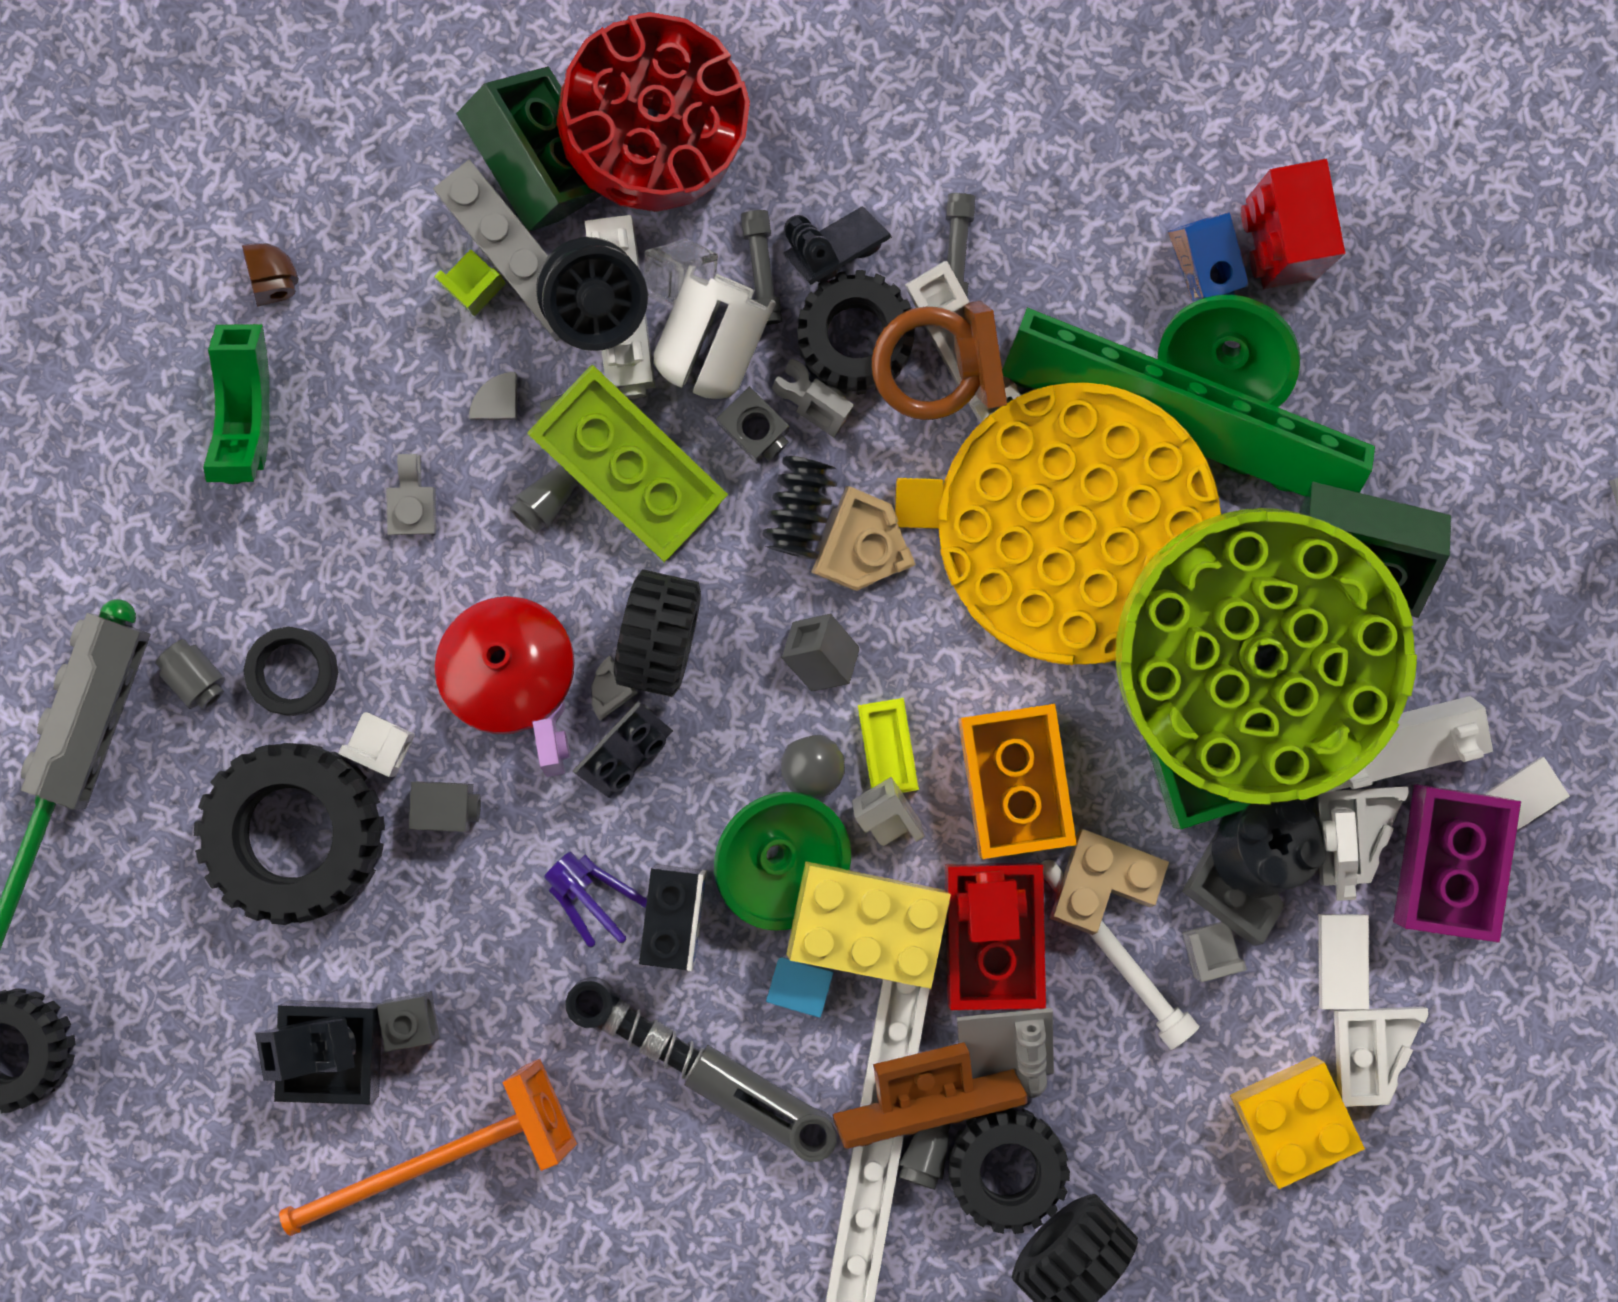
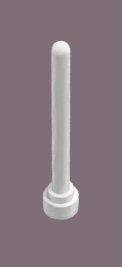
[1041,859,1200,1050]

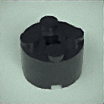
[1211,799,1326,898]

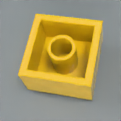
[1230,1056,1365,1189]

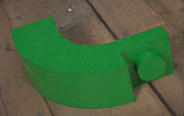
[203,324,269,484]

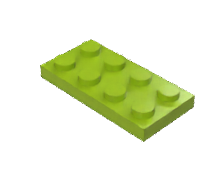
[527,364,728,563]

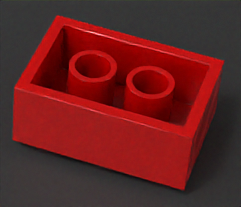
[1241,159,1346,289]
[945,862,1046,1010]

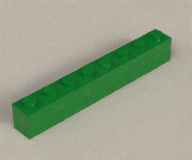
[1002,307,1375,497]

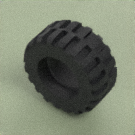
[194,743,385,925]

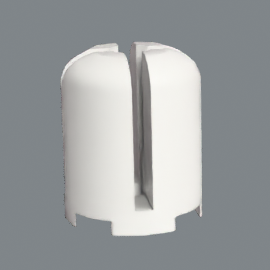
[654,265,776,399]

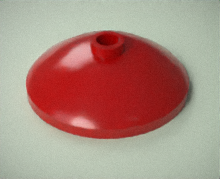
[435,596,575,735]

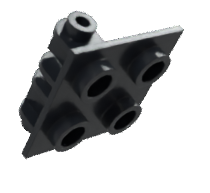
[783,206,892,285]
[573,701,673,798]

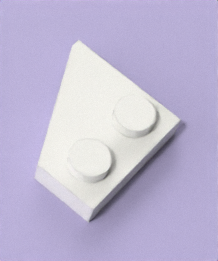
[1315,786,1409,886]
[1322,809,1359,901]
[1334,1007,1428,1107]

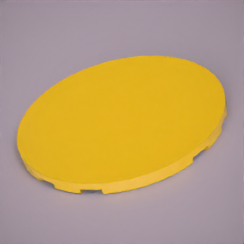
[938,383,1221,665]

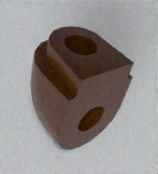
[242,243,299,307]

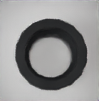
[243,626,339,716]

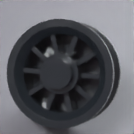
[536,237,648,351]

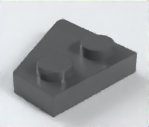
[1181,828,1284,946]

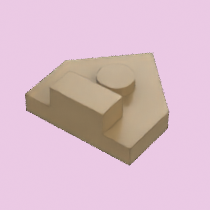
[811,486,916,591]

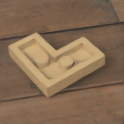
[1049,829,1169,935]

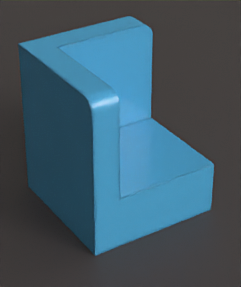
[766,957,834,1018]

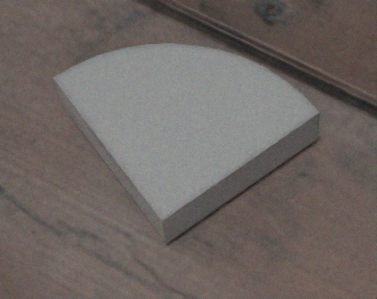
[469,372,517,420]
[591,656,638,721]

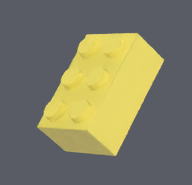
[786,862,951,989]

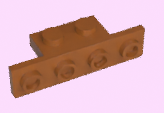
[833,1042,1027,1149]

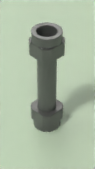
[946,193,976,297]
[741,210,782,325]

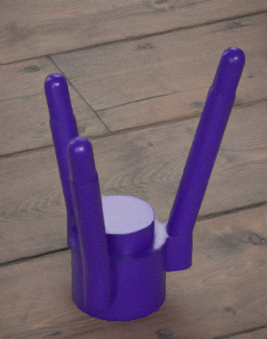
[544,851,647,947]

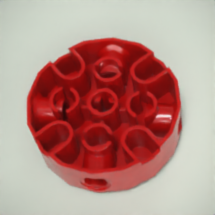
[557,12,750,212]

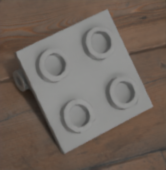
[957,1008,1054,1098]

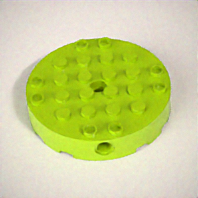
[1115,508,1417,804]

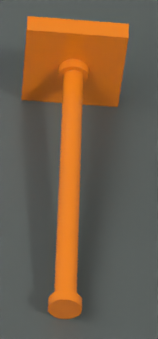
[279,1059,577,1236]

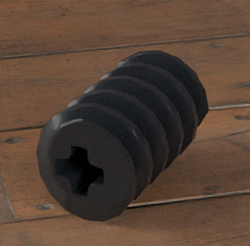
[762,456,838,559]

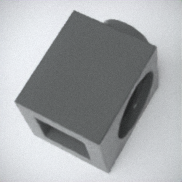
[716,386,789,464]
[409,781,481,832]
[377,991,440,1052]

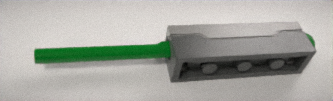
[0,599,151,950]

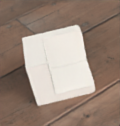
[338,712,415,777]

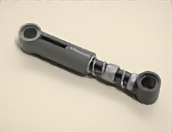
[565,977,837,1162]

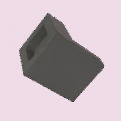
[781,613,859,691]

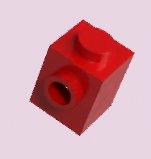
[957,870,1027,942]

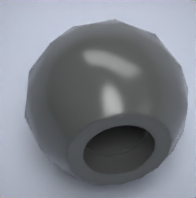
[781,735,845,799]

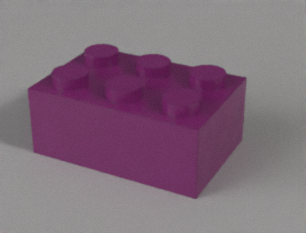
[1393,784,1521,943]

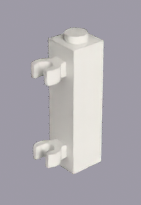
[585,215,656,399]
[1328,696,1493,792]

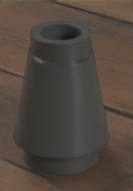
[510,465,578,534]
[899,1124,951,1190]

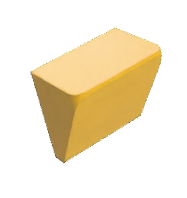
[895,478,943,529]

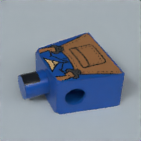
[1168,212,1248,301]

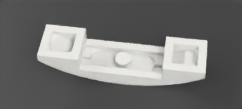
[905,261,1021,423]

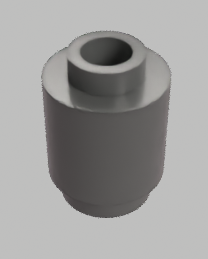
[155,639,225,710]

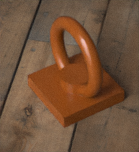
[872,301,1007,420]

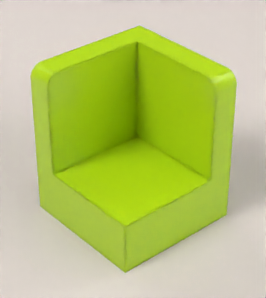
[434,249,506,317]

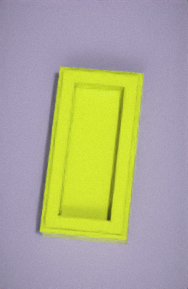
[857,698,919,793]

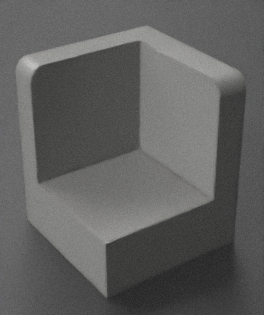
[852,777,925,846]
[1182,922,1247,982]

